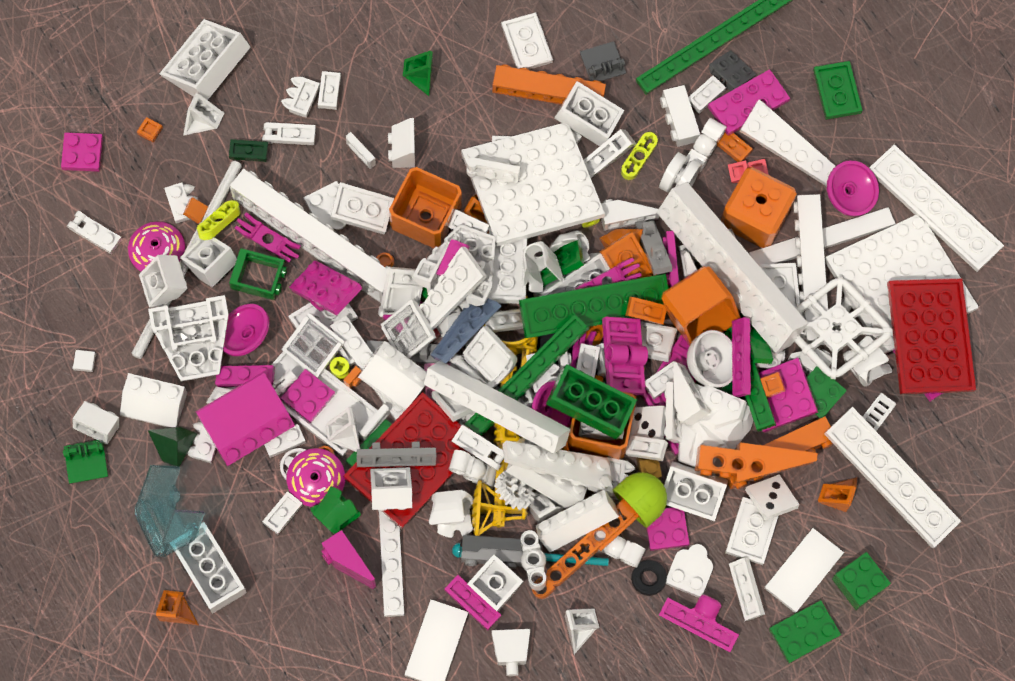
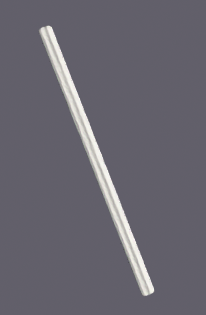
[132,161,241,359]

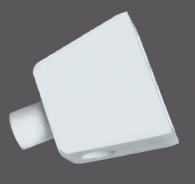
[491,629,530,676]

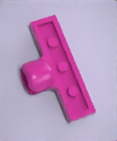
[659,595,739,652]

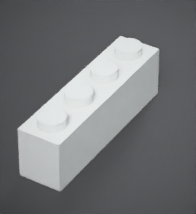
[536,489,619,552]

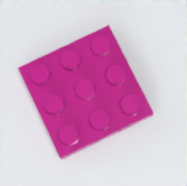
[759,358,818,433]

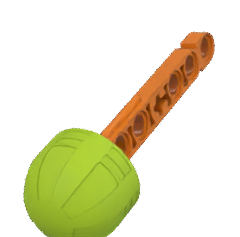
[532,473,667,599]

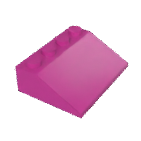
[196,372,295,466]

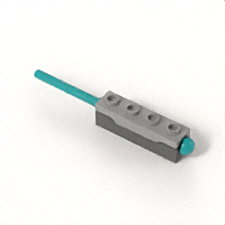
[452,535,609,569]

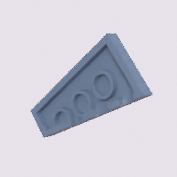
[431,298,501,364]

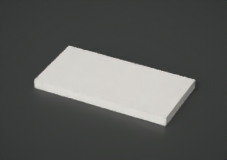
[271,345,378,457]

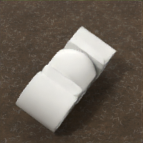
[686,118,727,174]
[449,450,496,489]
[521,530,546,591]
[588,531,646,568]

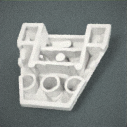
[413,224,496,308]
[148,295,229,382]
[678,384,754,475]

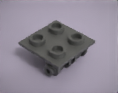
[579,41,626,82]
[709,50,757,91]

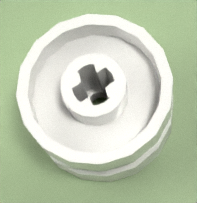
[659,152,702,192]

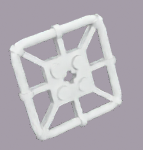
[795,276,893,379]

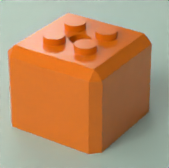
[389,167,462,248]
[721,167,797,248]
[662,266,740,346]
[568,391,636,460]

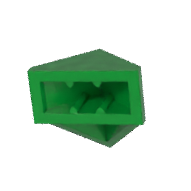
[403,51,433,96]

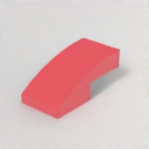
[728,159,769,183]

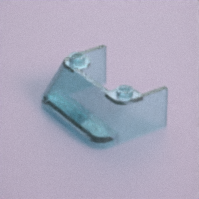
[135,465,205,557]

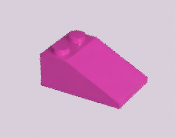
[321,530,376,589]

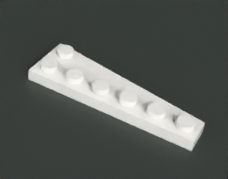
[739,100,835,186]
[399,247,487,348]
[503,441,613,496]

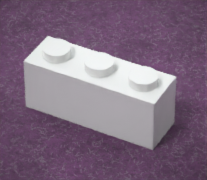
[660,85,700,147]

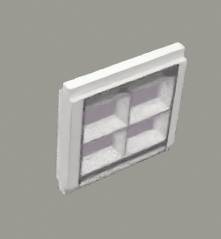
[381,299,436,359]
[282,313,346,378]

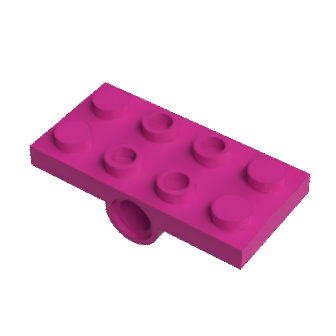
[708,69,790,136]
[289,260,362,316]
[602,317,648,395]

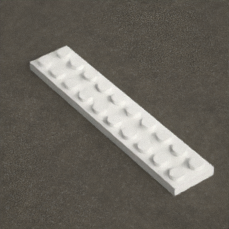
[488,136,527,304]

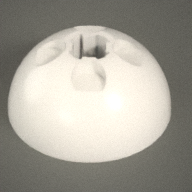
[687,330,732,388]

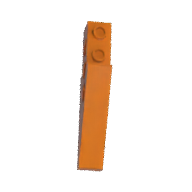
[695,443,818,484]

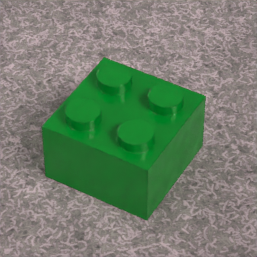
[832,552,891,610]

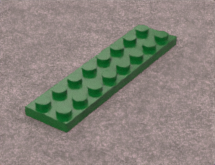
[519,274,668,338]

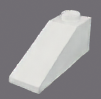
[583,129,637,178]
[601,199,659,231]
[673,362,710,426]

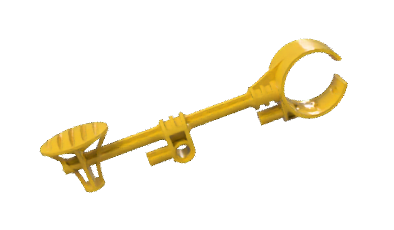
[472,297,538,536]

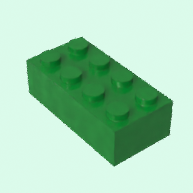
[546,364,637,439]

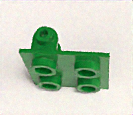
[807,366,847,419]
[63,440,108,484]

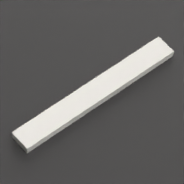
[749,207,895,264]

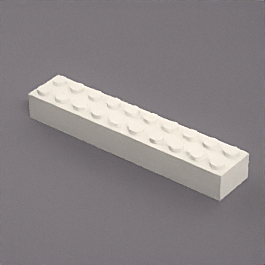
[230,169,388,303]
[657,182,808,353]

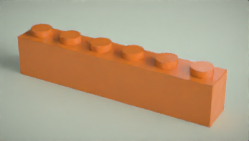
[492,65,606,105]
[725,416,833,490]

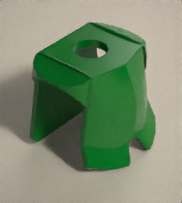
[310,486,361,535]

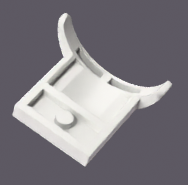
[378,267,423,317]
[463,325,517,388]

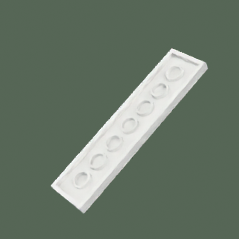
[869,145,1004,272]
[824,407,961,548]

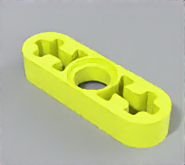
[621,132,658,180]
[197,200,241,240]

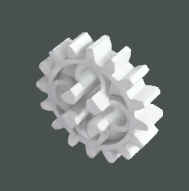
[494,471,535,510]

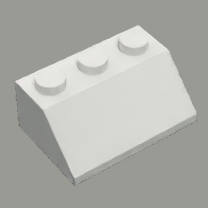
[554,81,624,146]
[358,341,427,411]
[120,373,187,428]
[664,461,728,521]

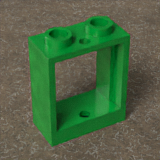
[229,248,288,301]

